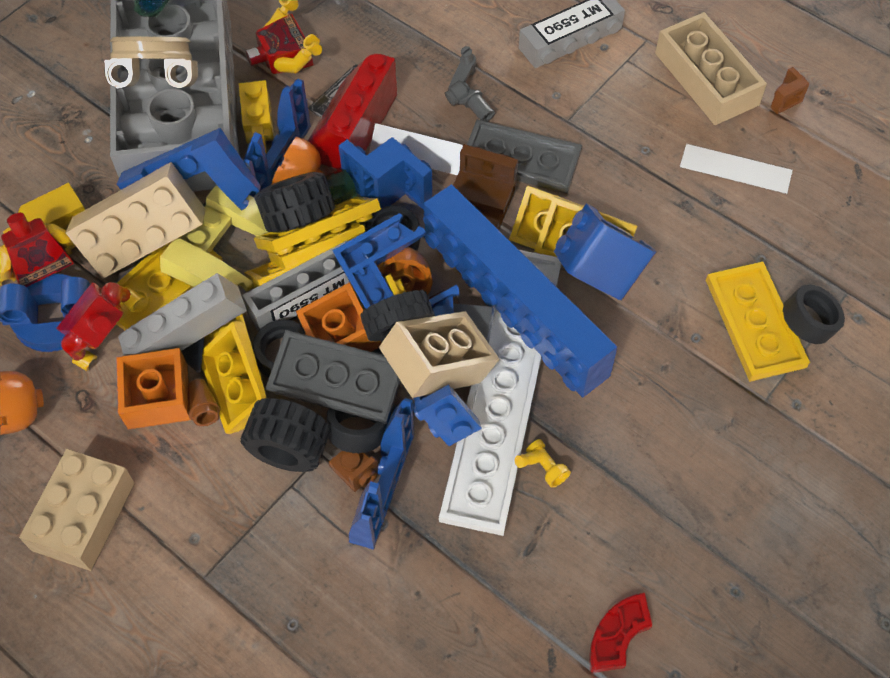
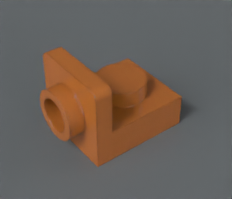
[771,67,809,114]
[329,451,378,492]

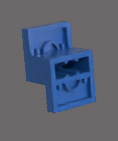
[339,137,433,210]

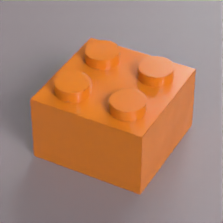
[296,282,382,352]
[116,348,191,430]

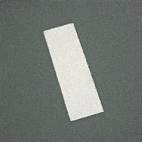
[369,123,463,175]
[680,144,792,194]

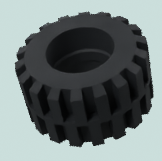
[254,172,336,233]
[240,398,331,472]

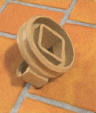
[105,36,198,88]

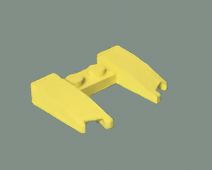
[160,185,267,292]

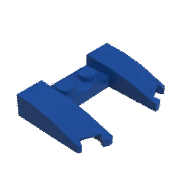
[243,79,311,197]
[116,128,261,211]
[332,213,459,316]
[349,398,414,550]

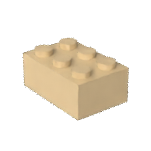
[379,311,500,398]
[19,449,135,571]

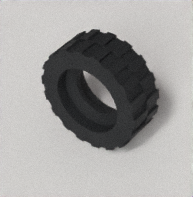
[360,290,435,342]

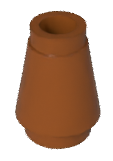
[188,379,220,426]

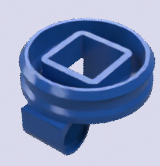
[0,274,90,352]

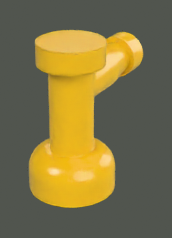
[515,439,571,488]

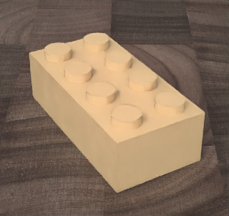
[655,12,767,125]
[65,162,206,279]

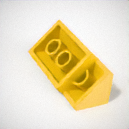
[509,185,637,257]
[244,222,365,290]
[201,314,267,434]

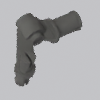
[444,46,495,122]

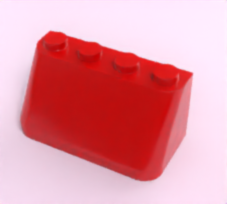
[308,54,397,171]

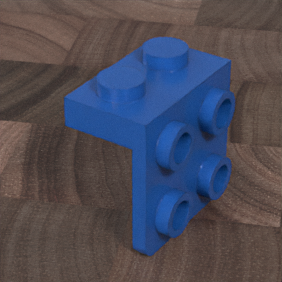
[413,385,482,446]

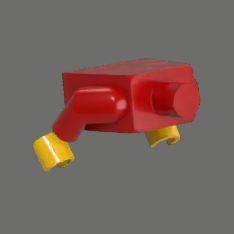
[56,282,144,372]

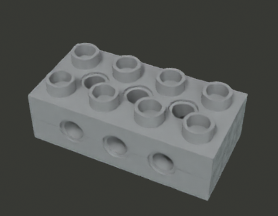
[110,0,239,191]

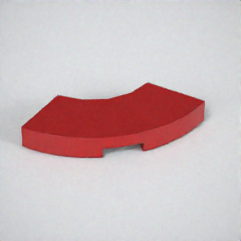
[589,593,652,673]

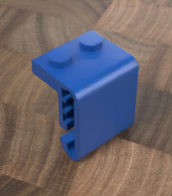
[554,203,656,301]

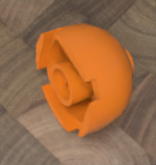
[271,136,324,185]
[377,247,433,295]
[0,371,44,435]

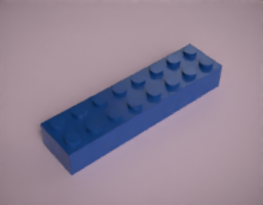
[423,184,617,398]

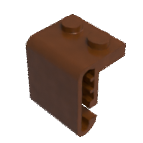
[453,144,518,230]

